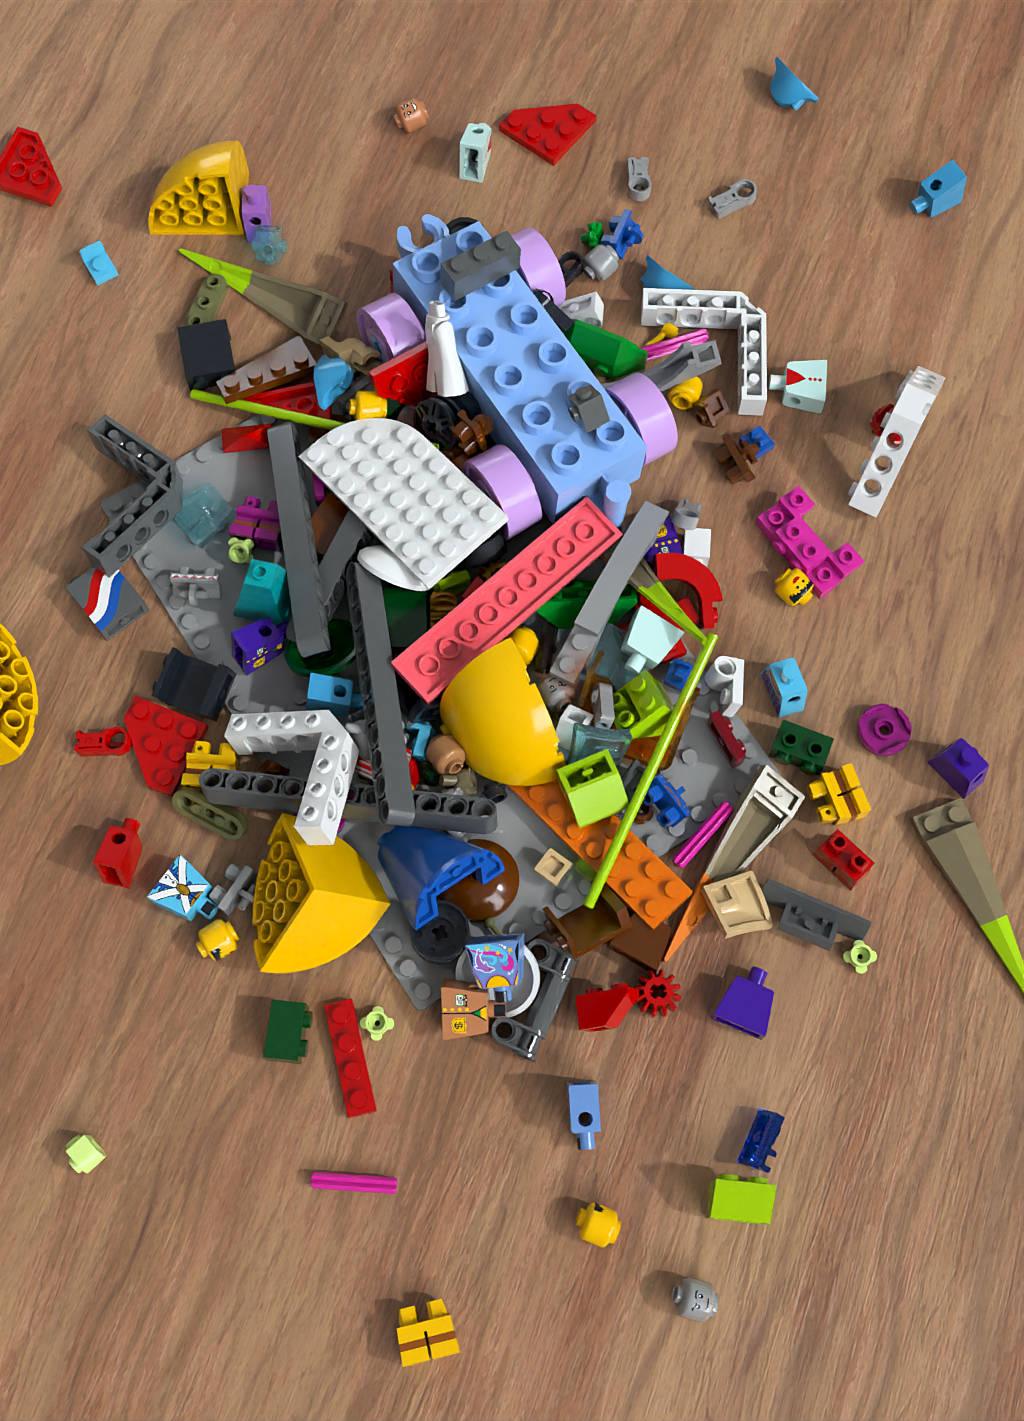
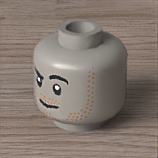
[537,673,576,713]
[672,1277,719,1322]

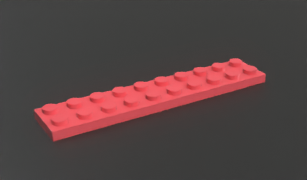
[391,496,623,704]

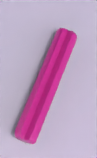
[640,328,709,361]
[672,801,734,868]
[310,1172,397,1194]

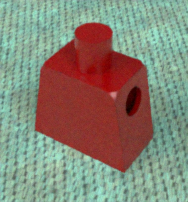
[93,818,142,889]

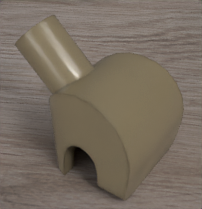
[439,767,478,796]

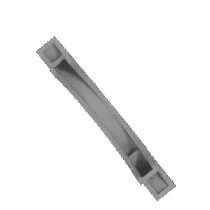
[601,340,721,392]
[550,501,669,686]

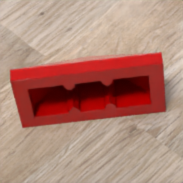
[221,424,272,453]

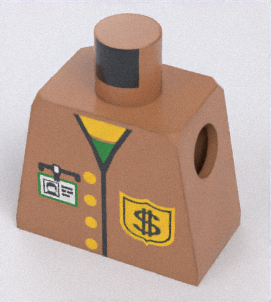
[441,979,506,1040]

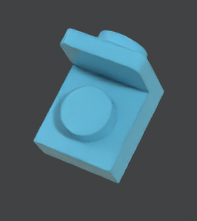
[79,241,118,286]
[405,721,437,764]

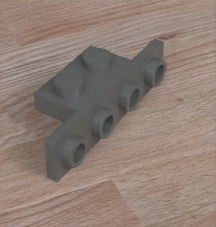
[762,879,871,951]

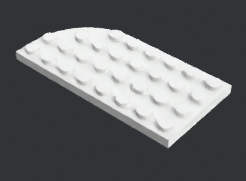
[299,418,509,589]

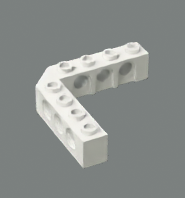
[641,288,767,415]
[847,366,945,517]
[224,710,360,845]

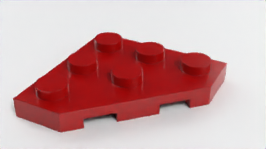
[499,103,596,166]
[0,127,62,207]
[368,341,438,406]
[124,696,209,797]

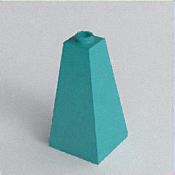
[233,559,291,625]

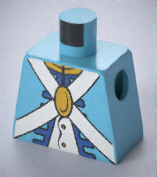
[147,855,219,921]

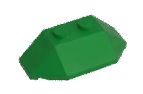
[556,319,648,380]
[537,580,637,629]

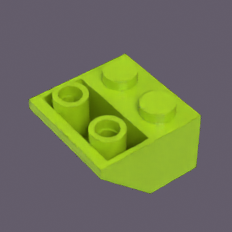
[612,670,674,740]
[556,749,629,829]
[707,1174,776,1225]

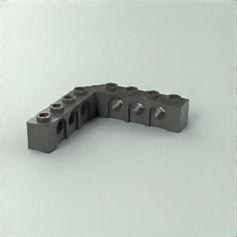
[82,414,183,578]

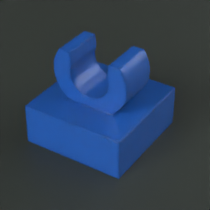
[739,426,775,459]
[663,658,693,692]

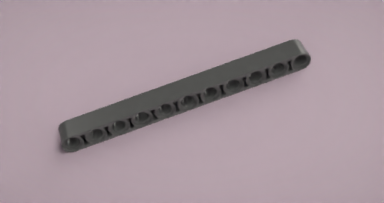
[286,405,416,642]
[267,421,330,658]
[345,562,415,827]
[199,768,498,835]

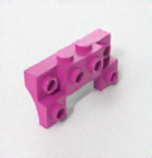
[756,486,864,599]

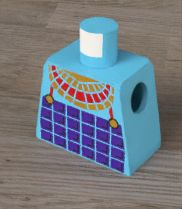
[761,657,808,718]

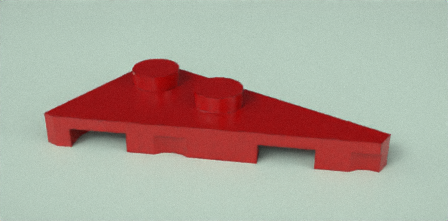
[244,382,333,420]

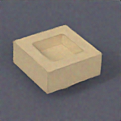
[534,848,573,887]

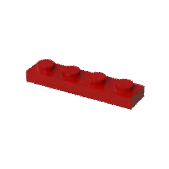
[324,998,377,1119]

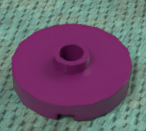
[857,704,912,757]

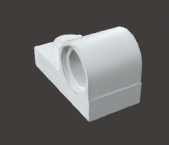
[555,292,604,328]
[705,656,744,717]

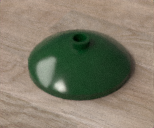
[284,619,356,678]

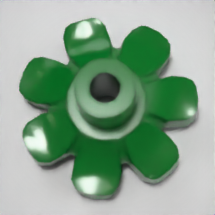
[581,222,604,250]

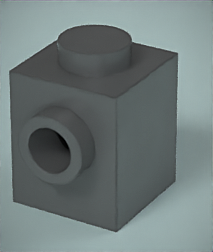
[567,384,610,433]

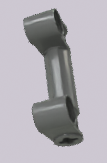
[490,939,580,1062]

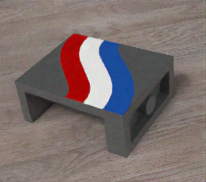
[65,566,149,641]

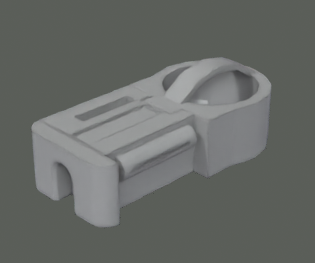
[627,157,652,201]
[709,179,757,219]
[671,498,703,530]
[590,682,615,734]

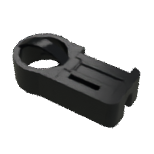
[558,251,584,288]
[533,288,574,332]

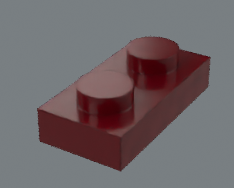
[707,710,746,768]

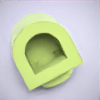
[65,1135,106,1174]

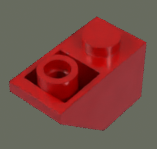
[576,983,639,1032]

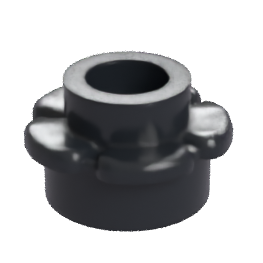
[481,781,507,804]

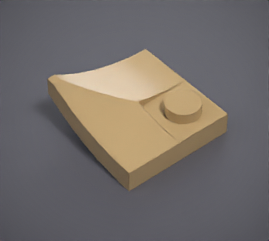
[701,871,773,939]

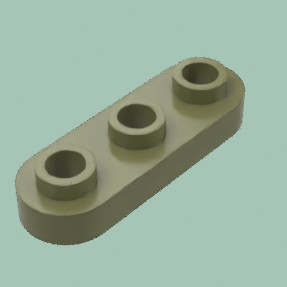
[184,274,228,326]
[172,787,248,840]

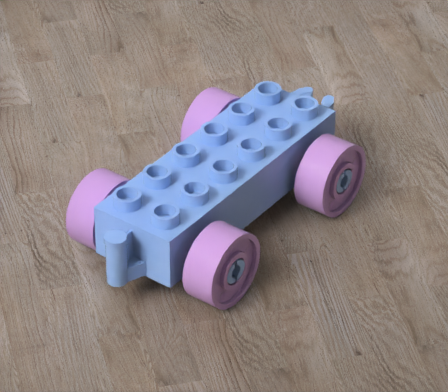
[356,214,678,541]

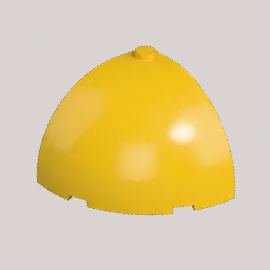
[148,140,249,235]
[0,623,38,765]
[439,637,566,786]
[252,813,391,973]

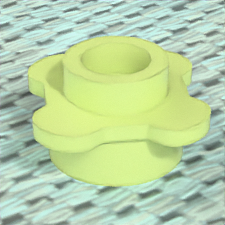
[228,537,254,563]
[843,940,877,974]
[360,1006,394,1041]

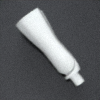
[425,301,469,397]

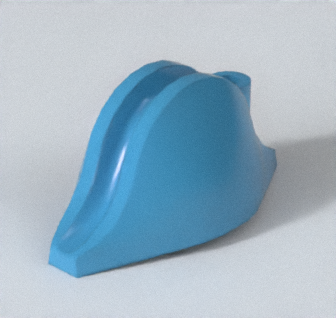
[770,57,819,111]
[640,255,695,290]
[314,355,354,411]

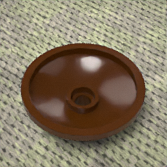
[439,839,519,921]

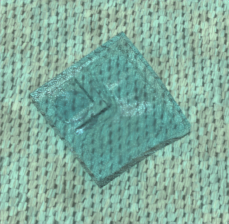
[172,483,236,549]
[586,623,647,689]
[566,722,632,770]

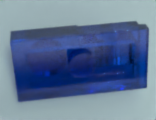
[737,1109,785,1173]

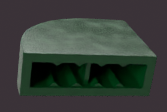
[348,588,428,656]

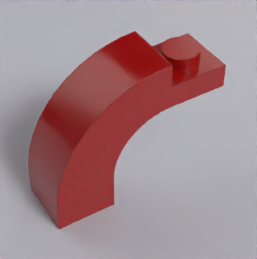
[653,553,723,630]

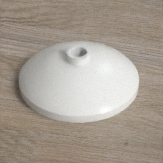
[357,545,428,591]
[456,935,540,1018]

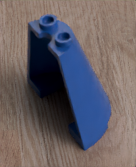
[378,826,505,930]

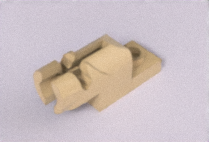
[320,336,384,376]

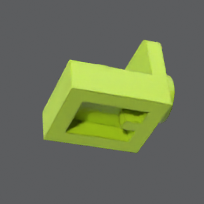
[431,570,471,595]

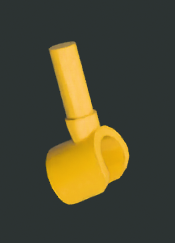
[646,323,678,346]

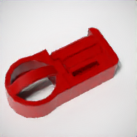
[74,727,132,757]

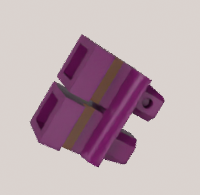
[229,496,282,552]

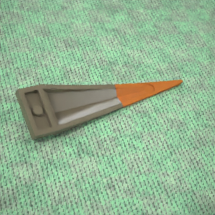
[661,764,805,962]

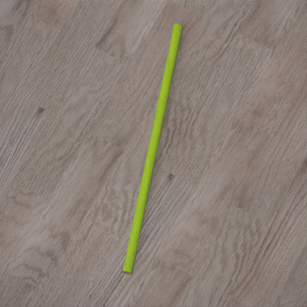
[190,389,439,450]
[583,633,718,909]

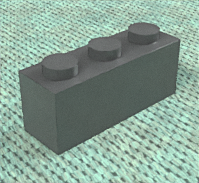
[440,231,521,301]

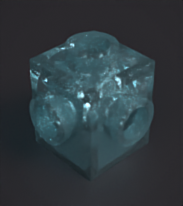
[252,225,287,265]

